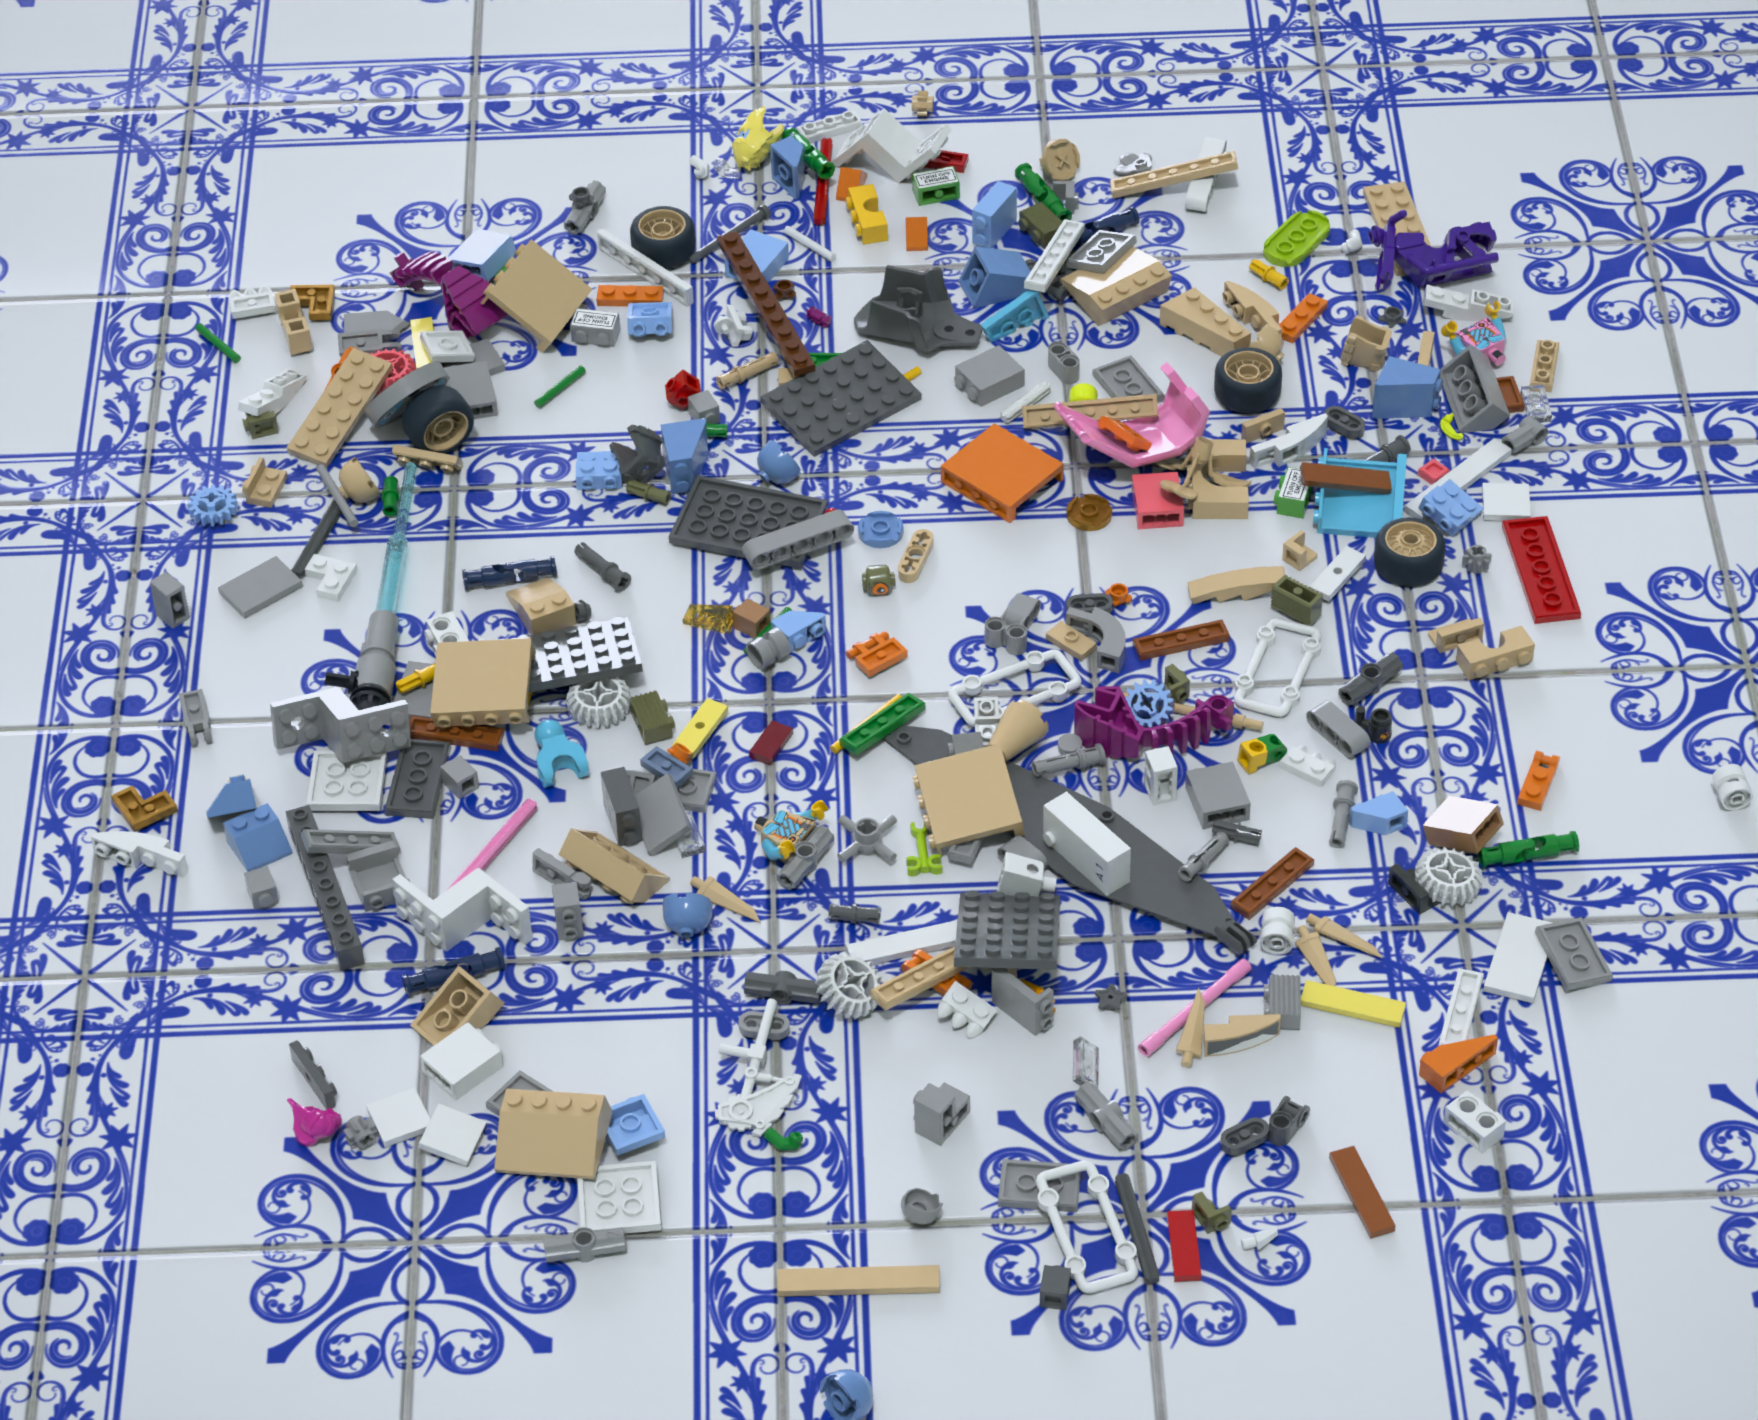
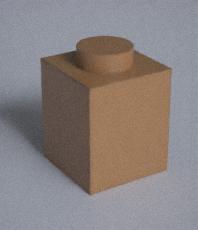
[733,598,771,638]

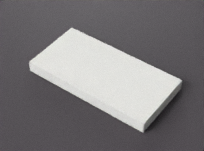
[1483,912,1552,1003]

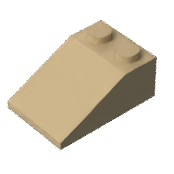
[506,577,576,635]
[410,966,504,1046]

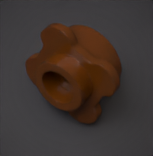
[773,279,796,299]

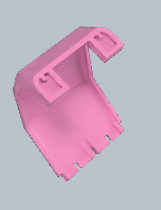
[1054,362,1210,468]

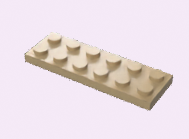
[1363,182,1431,276]
[286,348,393,468]

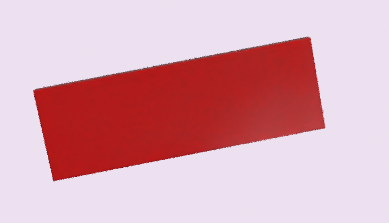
[1502,516,1581,624]

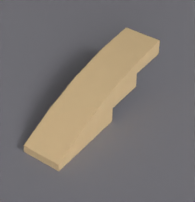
[1187,566,1286,604]

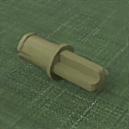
[626,480,672,505]

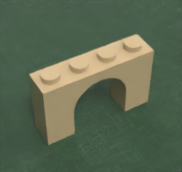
[1186,439,1249,519]

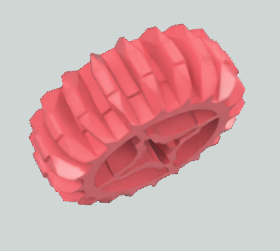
[369,348,417,396]

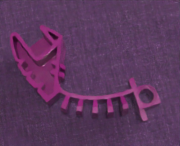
[390,251,508,339]
[1074,686,1234,758]

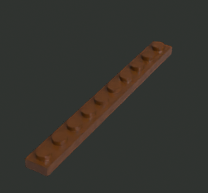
[717,231,815,377]

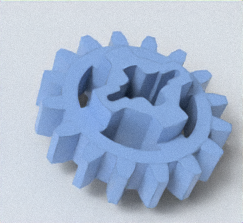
[187,484,238,526]
[1125,679,1175,727]

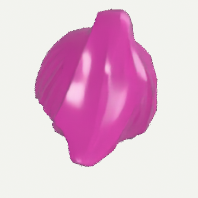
[287,1098,342,1147]

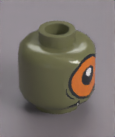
[862,565,896,596]

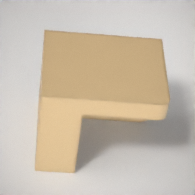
[1282,530,1317,571]

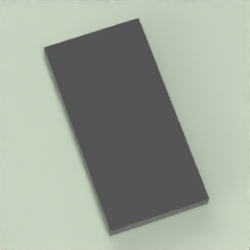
[385,739,451,819]

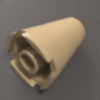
[987,700,1048,762]

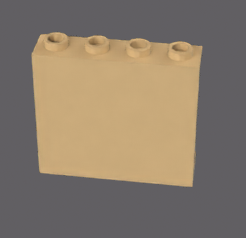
[481,239,592,353]
[430,638,536,728]
[912,743,1025,857]

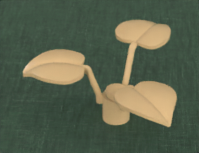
[1155,437,1252,499]

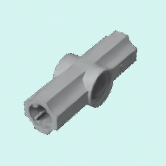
[564,180,606,235]
[777,825,834,890]
[1075,1082,1138,1151]
[543,1227,626,1262]

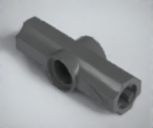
[1338,652,1403,706]
[744,971,822,1005]

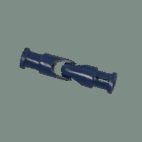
[1075,207,1140,246]
[462,556,557,590]
[402,947,505,997]

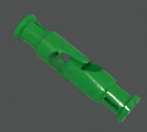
[781,127,835,179]
[1015,163,1072,222]
[1477,831,1579,868]

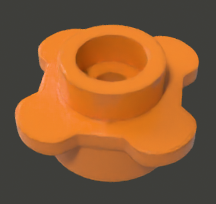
[1105,583,1132,606]
[667,742,692,764]

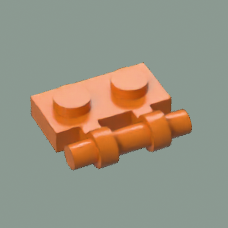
[846,631,908,677]

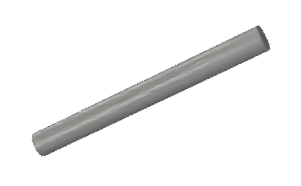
[316,464,358,527]

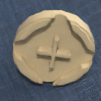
[1039,139,1080,181]

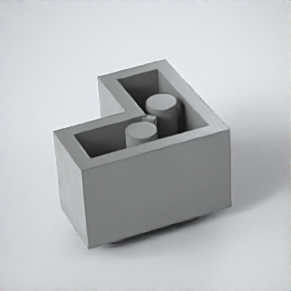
[913,1082,970,1146]

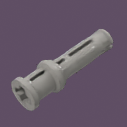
[1031,743,1106,777]
[1329,780,1358,848]

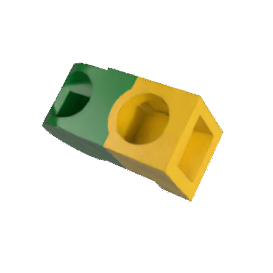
[1237,734,1287,774]

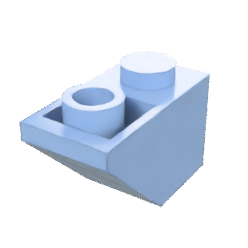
[771,611,826,652]
[1349,791,1408,835]

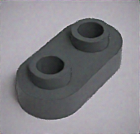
[1324,406,1365,438]
[1066,593,1113,613]
[1220,1117,1269,1155]

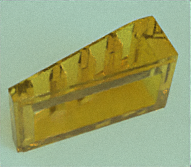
[682,604,734,633]

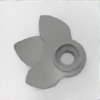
[1113,153,1153,175]

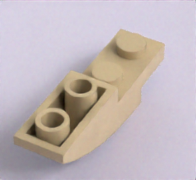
[1222,281,1282,336]

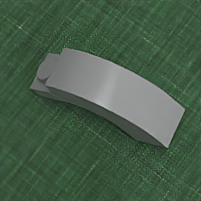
[1066,607,1126,674]

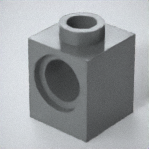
[1039,1265,1071,1310]

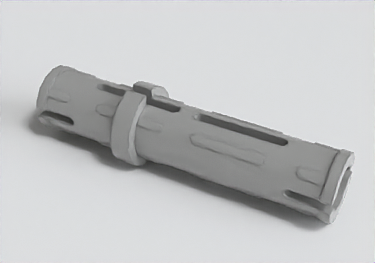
[1178,832,1229,882]

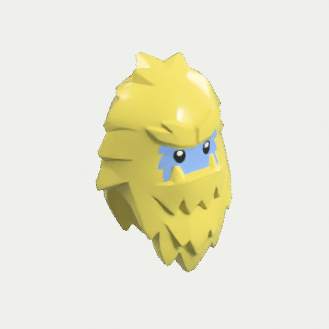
[732,106,784,171]

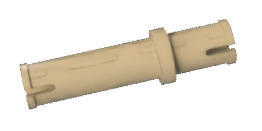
[716,352,779,390]

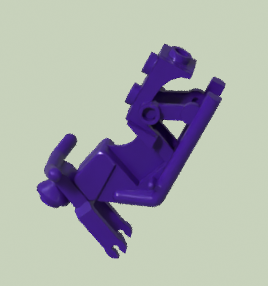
[1368,210,1499,292]

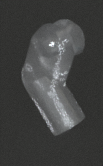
[713,158,741,179]

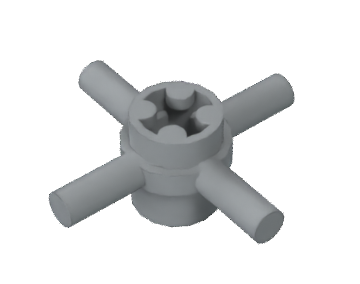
[837,815,897,862]

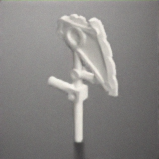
[715,999,802,1137]

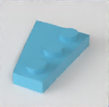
[980,289,1050,342]

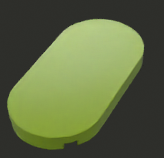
[1263,210,1330,267]

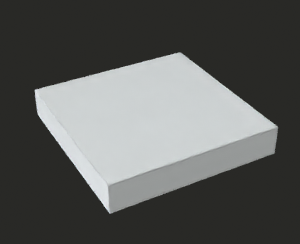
[420,330,475,362]
[1482,483,1531,521]
[366,1087,430,1147]
[418,1103,487,1167]

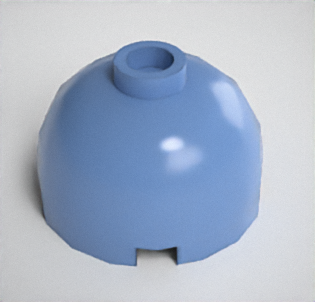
[757,440,801,485]
[662,893,713,938]
[820,1369,873,1420]

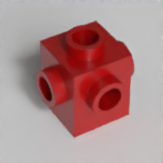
[665,369,701,410]

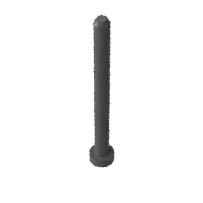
[689,204,771,263]

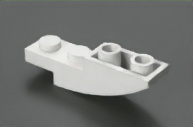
[1423,285,1514,321]
[238,369,307,416]
[1250,413,1328,469]
[91,831,188,878]

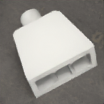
[997,852,1057,897]

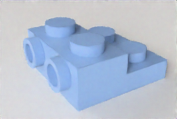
[627,302,673,337]
[576,451,623,490]
[1418,479,1484,537]
[605,1094,665,1156]

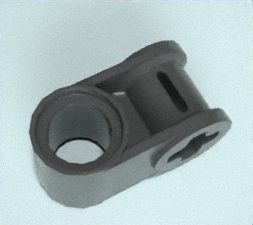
[1268,1096,1310,1146]

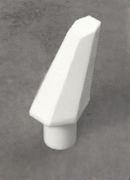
[1241,1226,1278,1250]

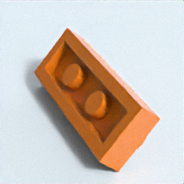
[596,285,664,307]
[1279,293,1328,344]

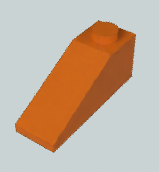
[1419,1034,1498,1093]

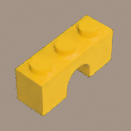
[845,184,888,245]

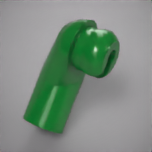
[764,1128,803,1151]

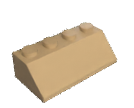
[558,828,670,904]

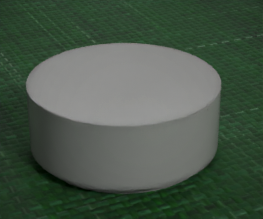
[1058,734,1082,755]

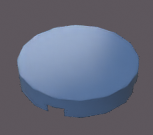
[858,511,904,548]

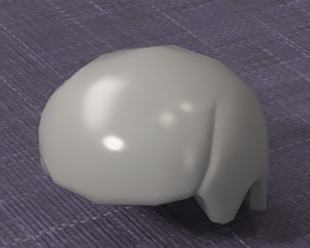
[901,1188,943,1225]

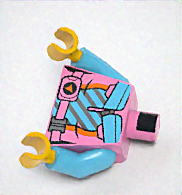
[1441,301,1506,366]

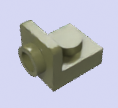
[242,411,278,440]
[1191,1191,1232,1234]

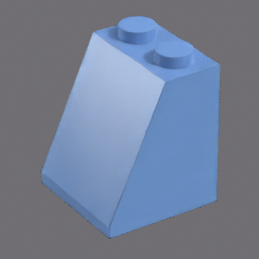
[958,246,1031,308]
[1372,356,1443,419]
[661,418,708,494]

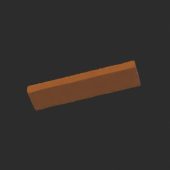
[1300,462,1392,494]
[1132,619,1230,661]
[409,715,504,751]
[1230,847,1315,920]
[1329,1146,1396,1238]

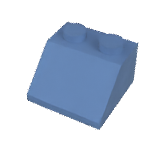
[770,136,805,200]
[206,774,256,818]
[223,803,293,872]

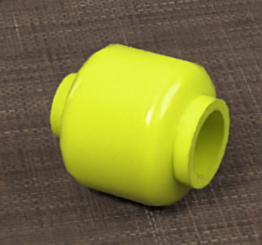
[1068,383,1098,402]

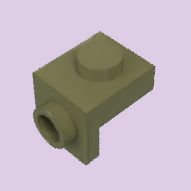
[1164,664,1190,703]

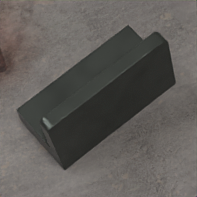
[1388,863,1441,915]

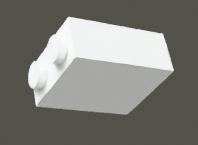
[420,1022,503,1101]

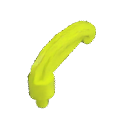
[1440,413,1463,440]

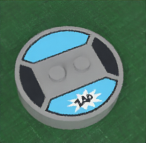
[364,361,450,428]

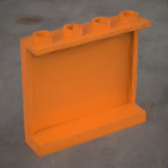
[941,423,1064,523]

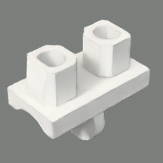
[714,304,753,347]

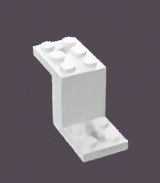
[832,108,951,183]
[392,868,533,952]

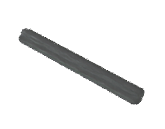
[291,496,346,578]
[1115,1173,1160,1285]

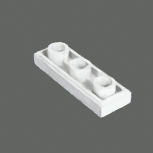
[796,110,862,143]
[1309,546,1366,602]

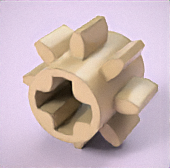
[912,91,934,117]

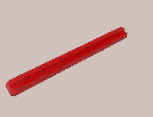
[813,138,833,226]

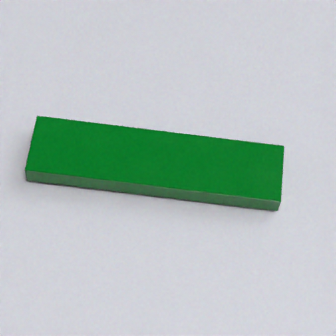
[839,693,926,756]

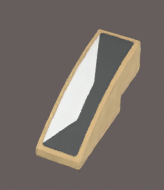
[1203,1014,1281,1057]

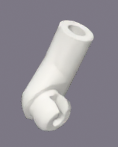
[689,155,709,179]

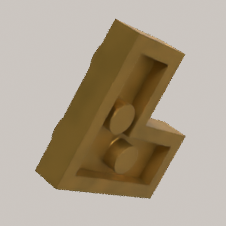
[290,284,335,320]
[111,785,178,832]

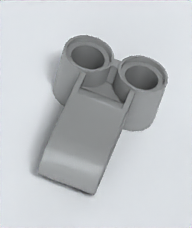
[984,593,1041,655]

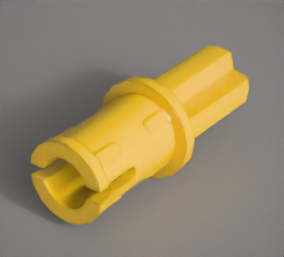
[1249,259,1289,290]
[396,663,435,693]

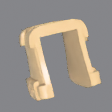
[1340,315,1392,372]

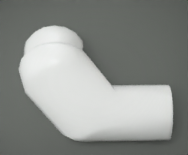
[1341,229,1362,254]

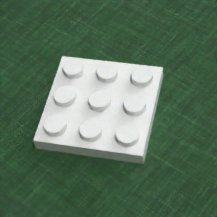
[306,751,387,811]
[577,1160,661,1234]

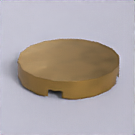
[1066,494,1112,531]

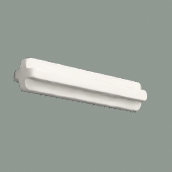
[1000,381,1051,423]

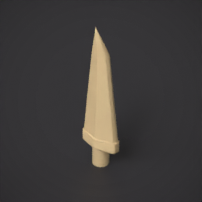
[690,876,761,923]
[1306,913,1383,958]
[1295,925,1336,986]
[1176,987,1205,1068]

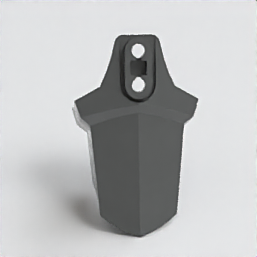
[854,265,983,352]

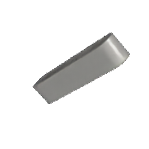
[742,509,854,570]

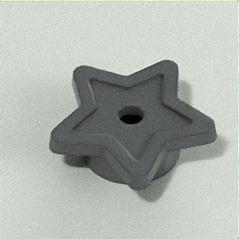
[1378,306,1406,328]
[1094,984,1127,1011]

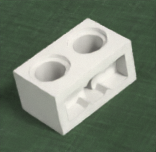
[424,611,469,657]
[1144,746,1178,805]
[1444,1090,1506,1154]

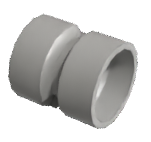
[746,628,791,670]

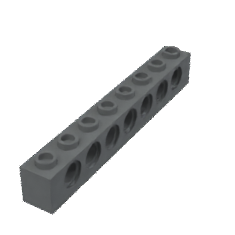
[285,805,365,971]

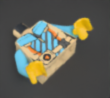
[754,800,829,864]

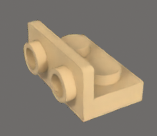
[242,457,288,508]

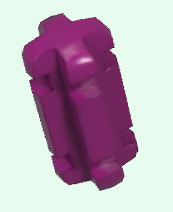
[806,306,831,328]

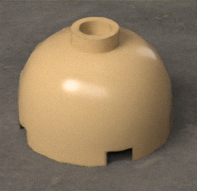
[1249,324,1284,362]
[338,457,381,503]

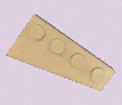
[1160,287,1251,357]

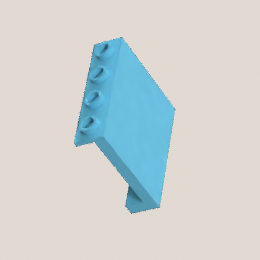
[1313,448,1407,538]

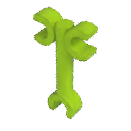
[906,822,942,877]

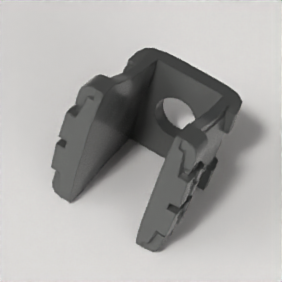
[609,425,665,484]

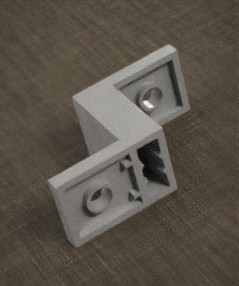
[270,687,411,763]

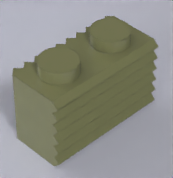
[1018,202,1062,248]
[1271,575,1323,626]
[630,690,675,744]

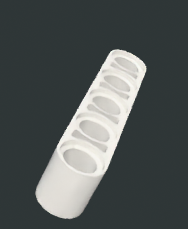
[1185,137,1227,212]

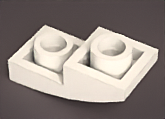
[974,697,999,747]

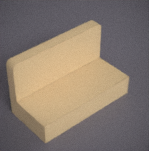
[1428,618,1484,653]

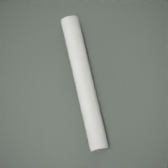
[784,226,836,262]

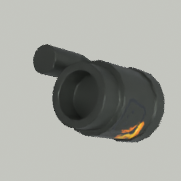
[1355,706,1392,744]

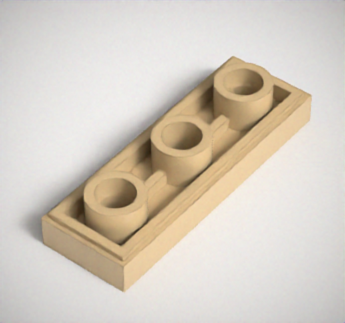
[1529,340,1559,392]
[392,444,463,472]

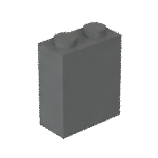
[601,766,642,846]

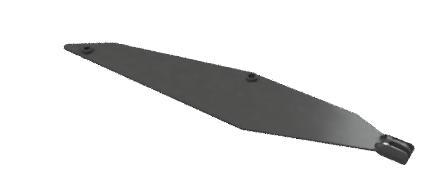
[884,725,1258,956]

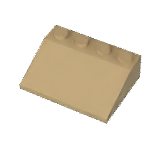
[1060,246,1172,326]
[494,1089,613,1179]

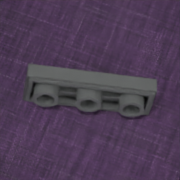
[289,1040,337,1110]

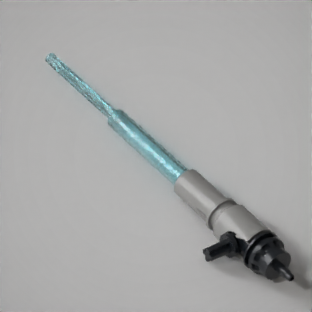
[324,462,417,711]

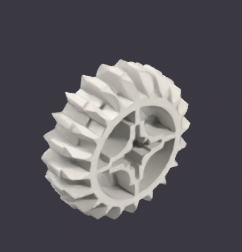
[566,676,631,729]
[1414,846,1482,907]
[815,951,882,1020]

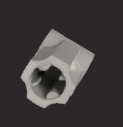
[1502,416,1548,454]

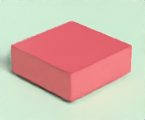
[1417,459,1450,485]

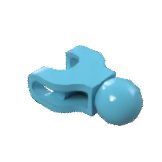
[534,720,589,788]

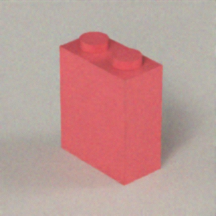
[1131,472,1184,529]

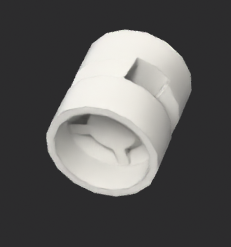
[1712,764,1753,811]
[1260,907,1295,955]

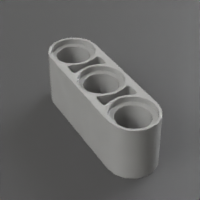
[1306,700,1371,758]

